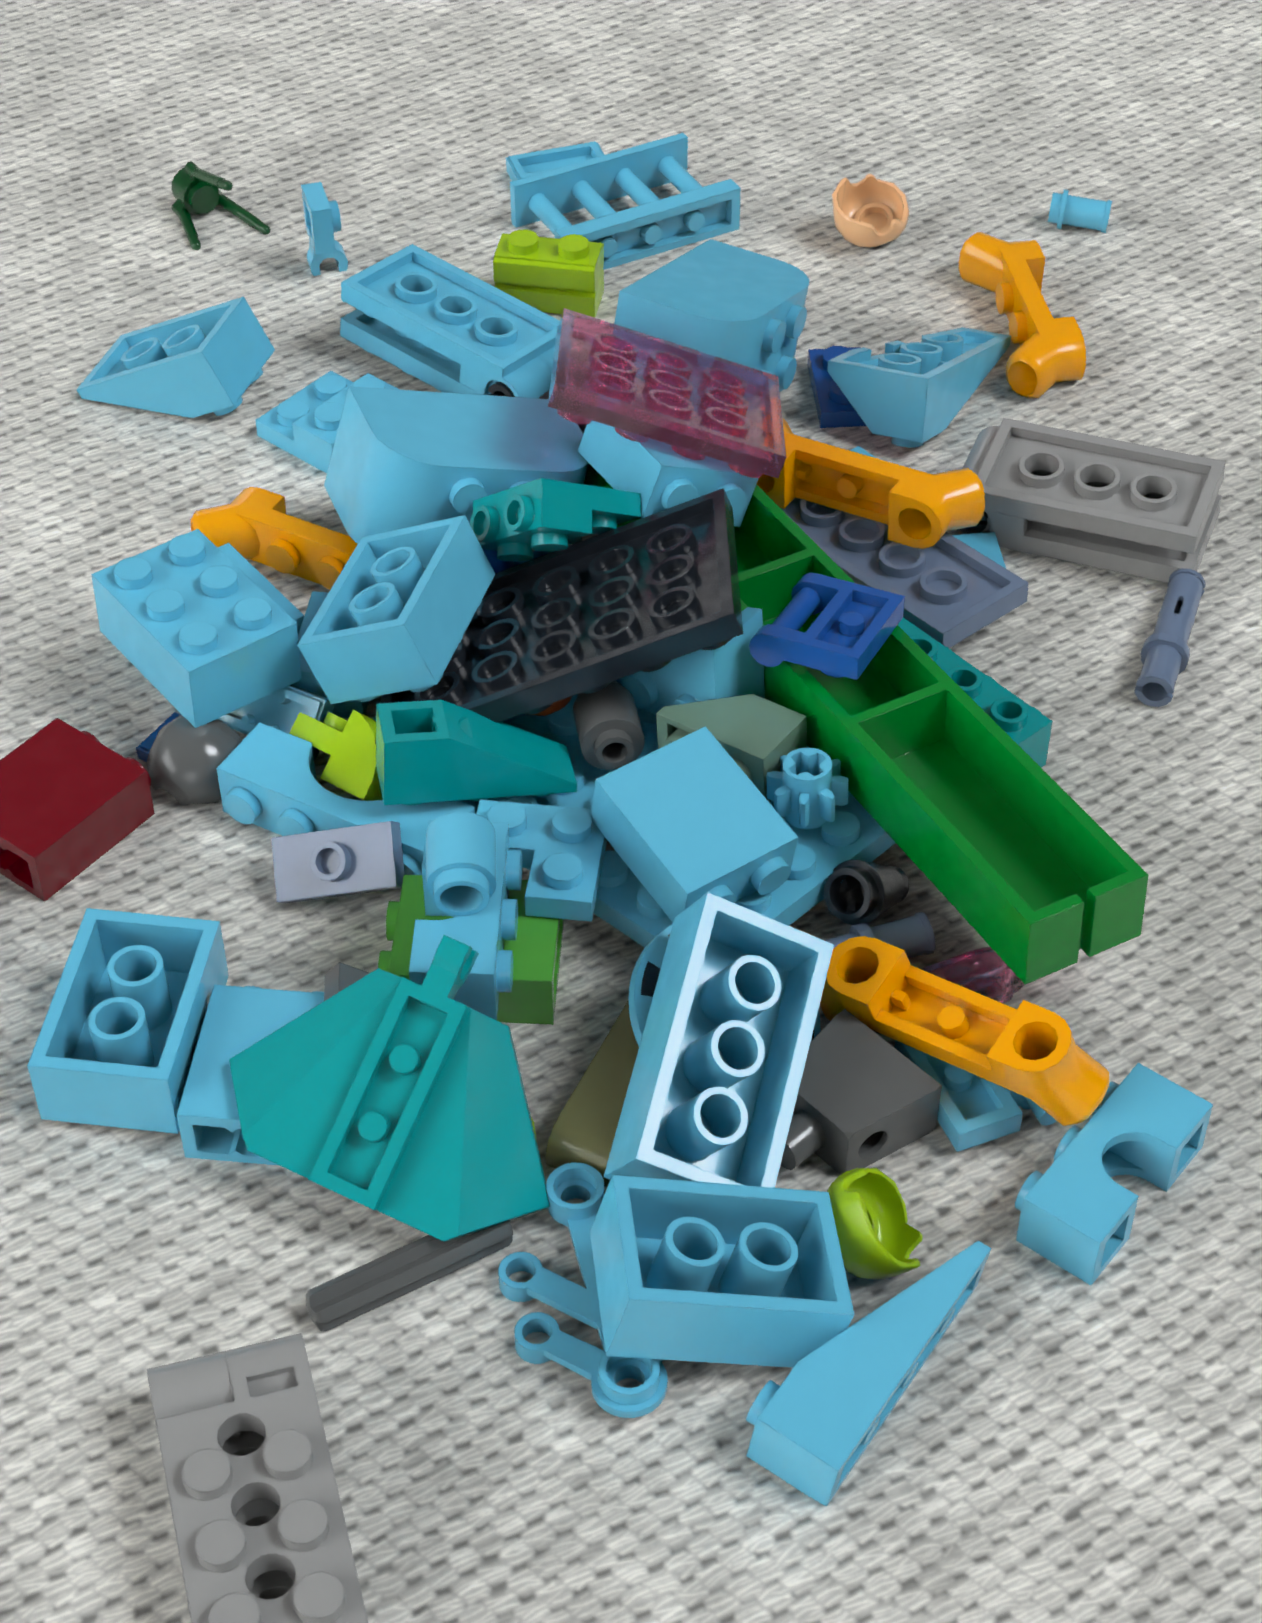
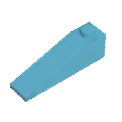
[746,1241,991,1507]

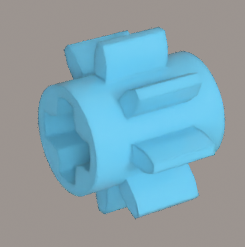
[766,748,848,829]

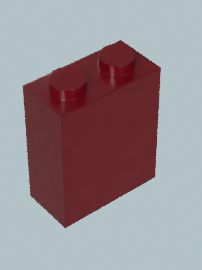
[0,718,155,902]

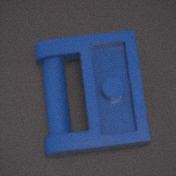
[749,573,905,680]

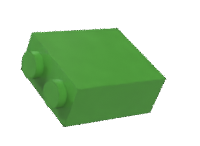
[378,875,564,1025]

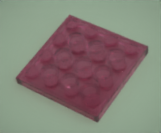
[548,308,786,478]

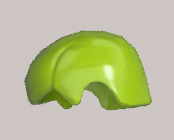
[827,1168,923,1280]

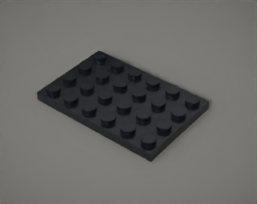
[375,488,743,744]

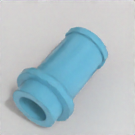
[1048,189,1112,233]

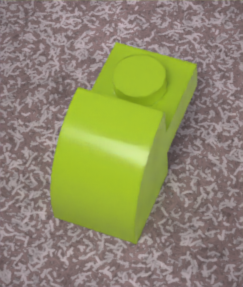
[289,710,383,801]

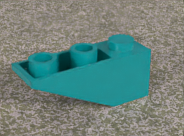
[376,700,577,805]

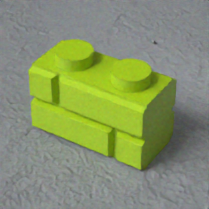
[493,229,604,318]

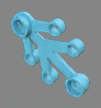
[498,1162,668,1418]

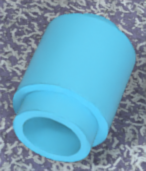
[426,810,496,916]

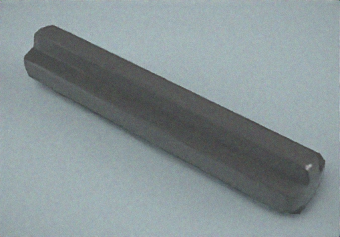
[305,1221,513,1331]

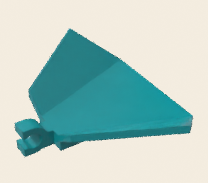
[229,935,550,1242]

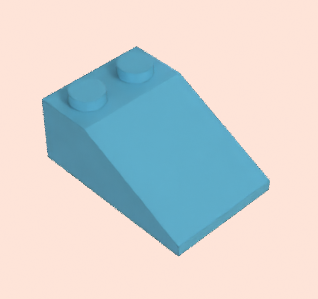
[76,296,275,418]

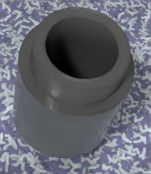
[573,681,644,770]

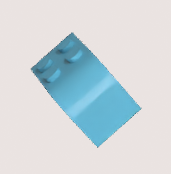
[603,239,810,425]
[324,386,590,566]

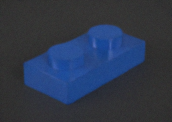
[807,346,866,428]

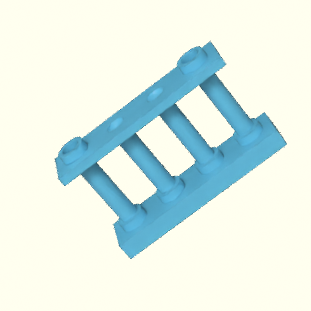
[510,133,741,270]

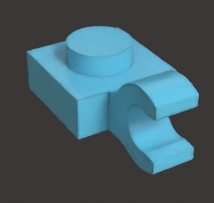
[301,182,348,276]

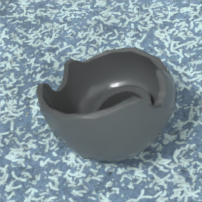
[147,715,242,806]

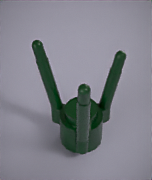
[171,162,270,250]

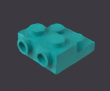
[470,478,641,561]

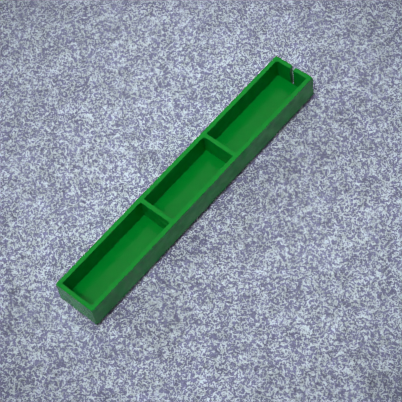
[583,403,1149,985]

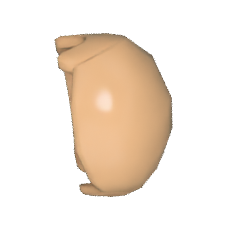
[832,174,909,248]

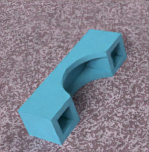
[216,722,475,889]

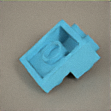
[255,371,400,473]

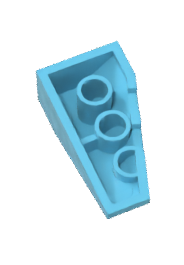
[827,327,1011,448]

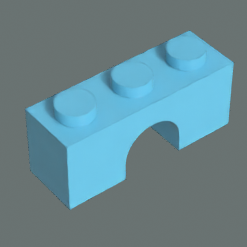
[409,820,522,1020]
[1015,1063,1213,1285]

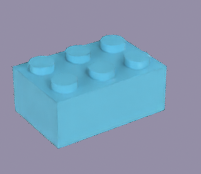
[297,515,495,704]
[91,529,302,728]
[27,908,229,1134]
[590,1175,855,1368]

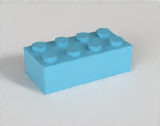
[604,892,834,1188]

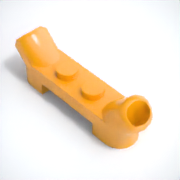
[958,232,1086,399]
[740,412,985,549]
[190,487,357,590]
[820,936,1109,1126]

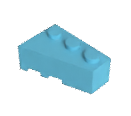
[615,607,765,715]

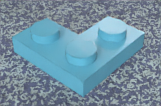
[476,799,607,922]

